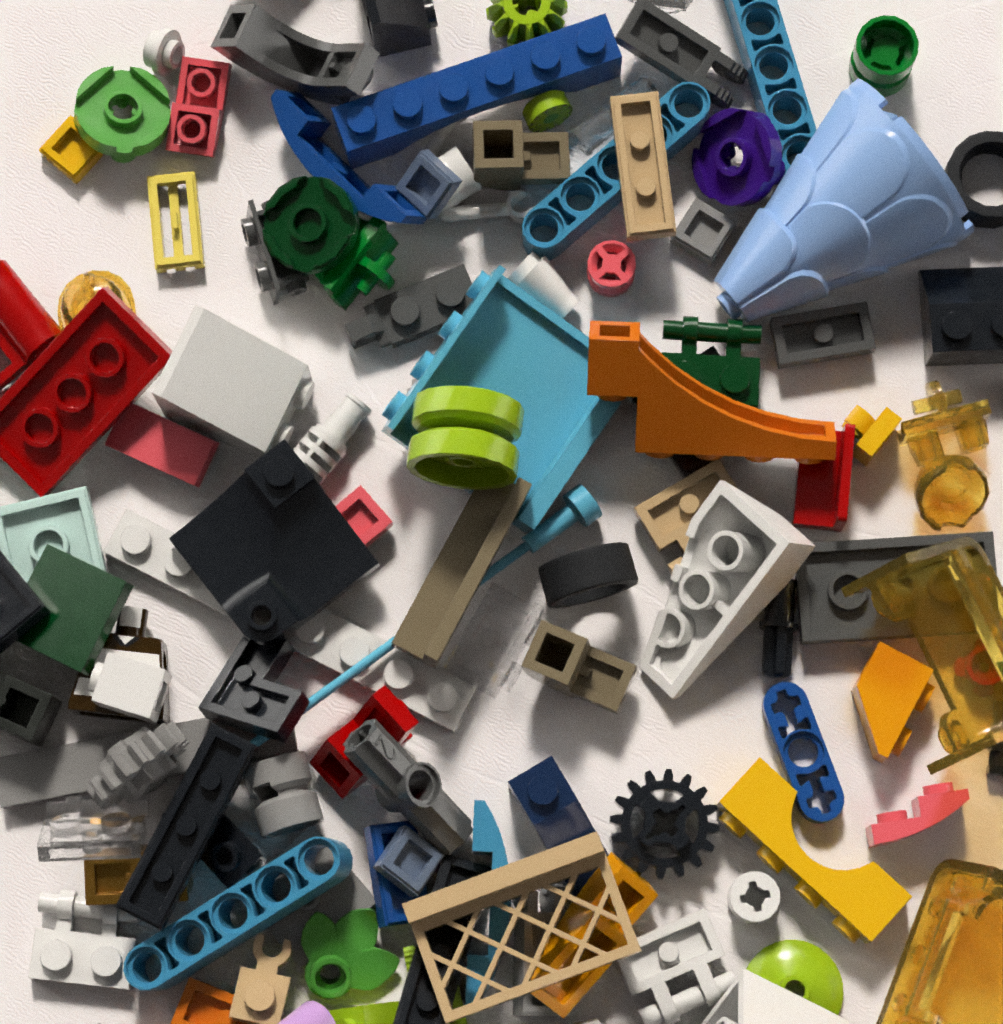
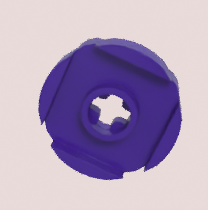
[692,108,786,207]

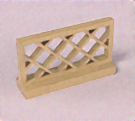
[402,831,642,1024]

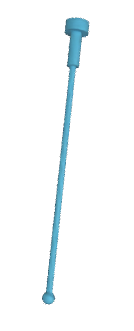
[249,484,602,747]

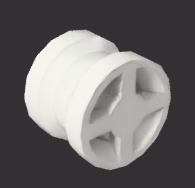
[727,871,780,924]

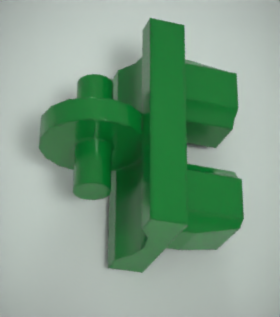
[314,217,399,311]

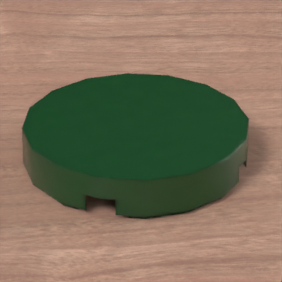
[262,176,360,275]

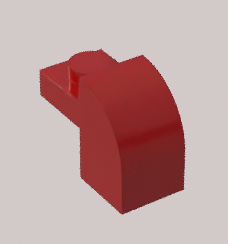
[309,685,419,800]

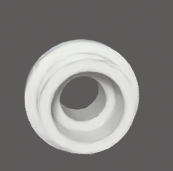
[143,28,185,77]

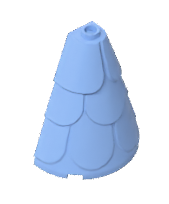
[714,78,974,322]

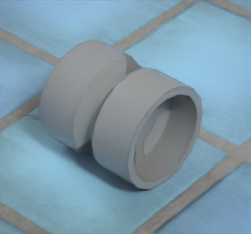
[244,751,324,839]

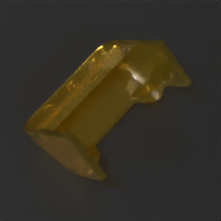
[841,536,1003,775]

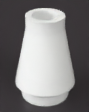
[508,251,580,319]

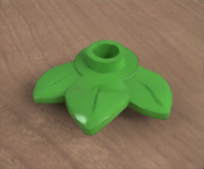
[301,908,399,999]

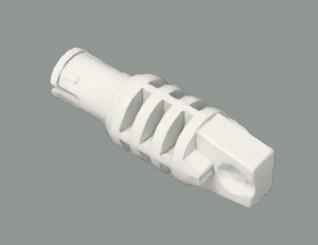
[293,392,372,485]

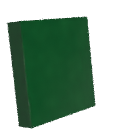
[17,544,134,676]

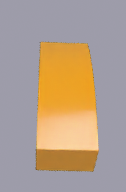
[530,852,658,1019]

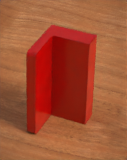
[792,424,855,532]

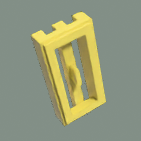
[147,171,205,273]

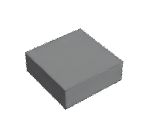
[670,198,737,266]

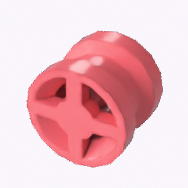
[587,240,636,297]

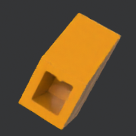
[851,641,935,764]

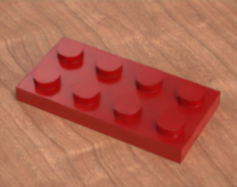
[0,287,172,497]

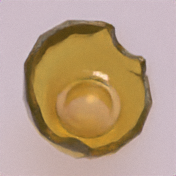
[913,454,990,532]

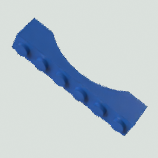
[331,13,622,169]

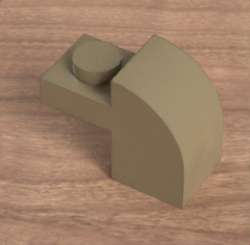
[472,120,570,191]
[521,620,637,714]

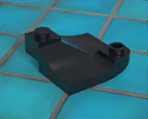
[169,439,380,645]

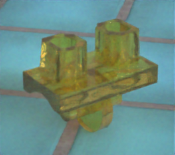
[896,380,992,467]

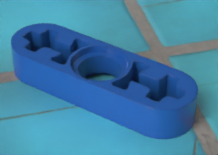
[762,682,844,824]

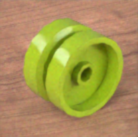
[406,386,524,490]

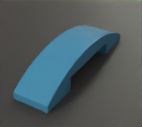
[465,800,511,1005]

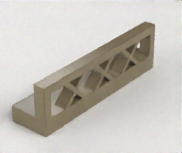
[391,477,532,669]

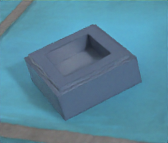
[395,149,462,220]
[373,825,445,898]

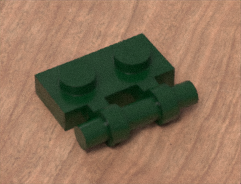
[662,316,762,408]

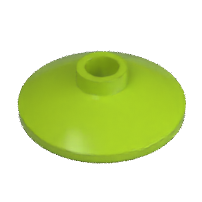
[746,940,844,1015]

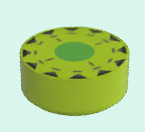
[522,90,573,132]

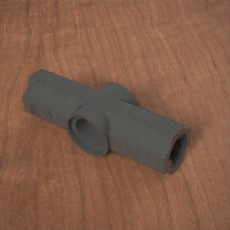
[343,719,473,855]

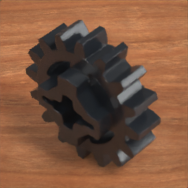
[609,769,720,880]

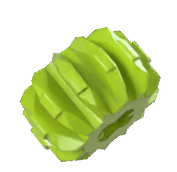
[486,0,568,47]

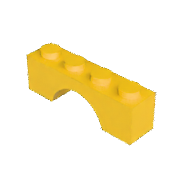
[716,757,912,944]

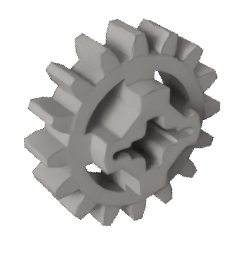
[86,721,190,810]

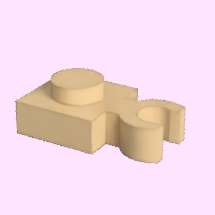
[229,933,292,1024]

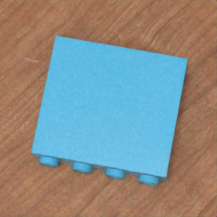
[381,265,623,533]

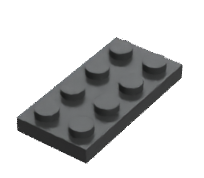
[795,531,1002,645]

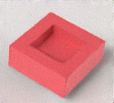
[335,485,393,547]

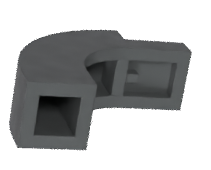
[210,4,380,105]

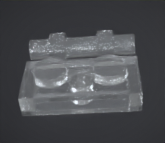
[37,795,149,862]

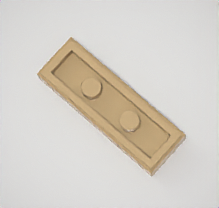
[609,91,676,242]

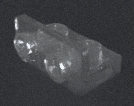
[443,582,544,699]

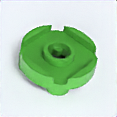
[74,66,171,163]

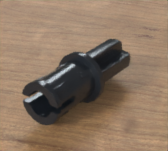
[759,579,799,678]

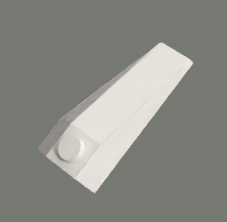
[639,480,816,699]

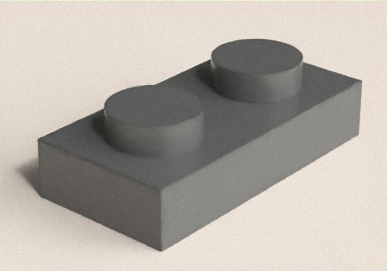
[769,301,876,369]

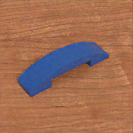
[271,89,427,225]

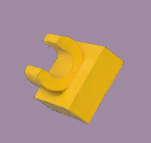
[841,405,902,466]

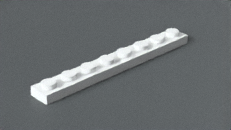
[103,508,477,734]

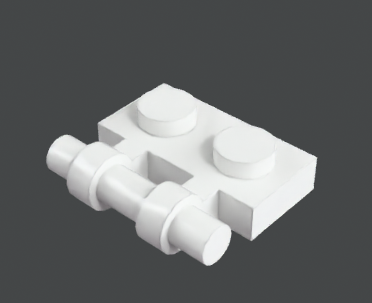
[28,889,140,990]
[616,908,736,1024]

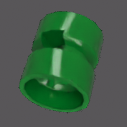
[849,15,919,98]

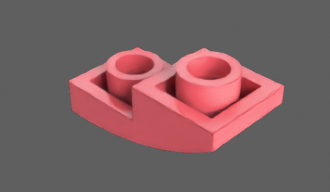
[165,56,232,158]
[105,404,219,488]
[865,782,970,848]

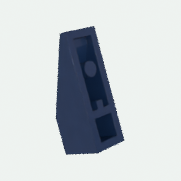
[508,756,609,897]

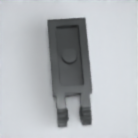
[615,0,748,109]

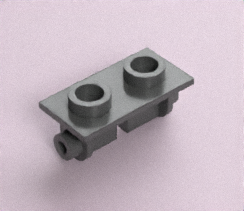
[241,199,309,305]

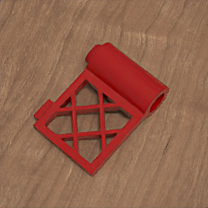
[0,260,62,390]

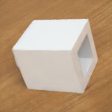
[88,652,172,724]

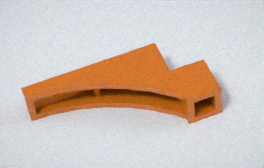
[587,321,837,464]

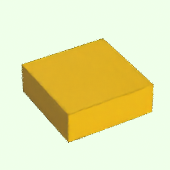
[39,115,104,185]

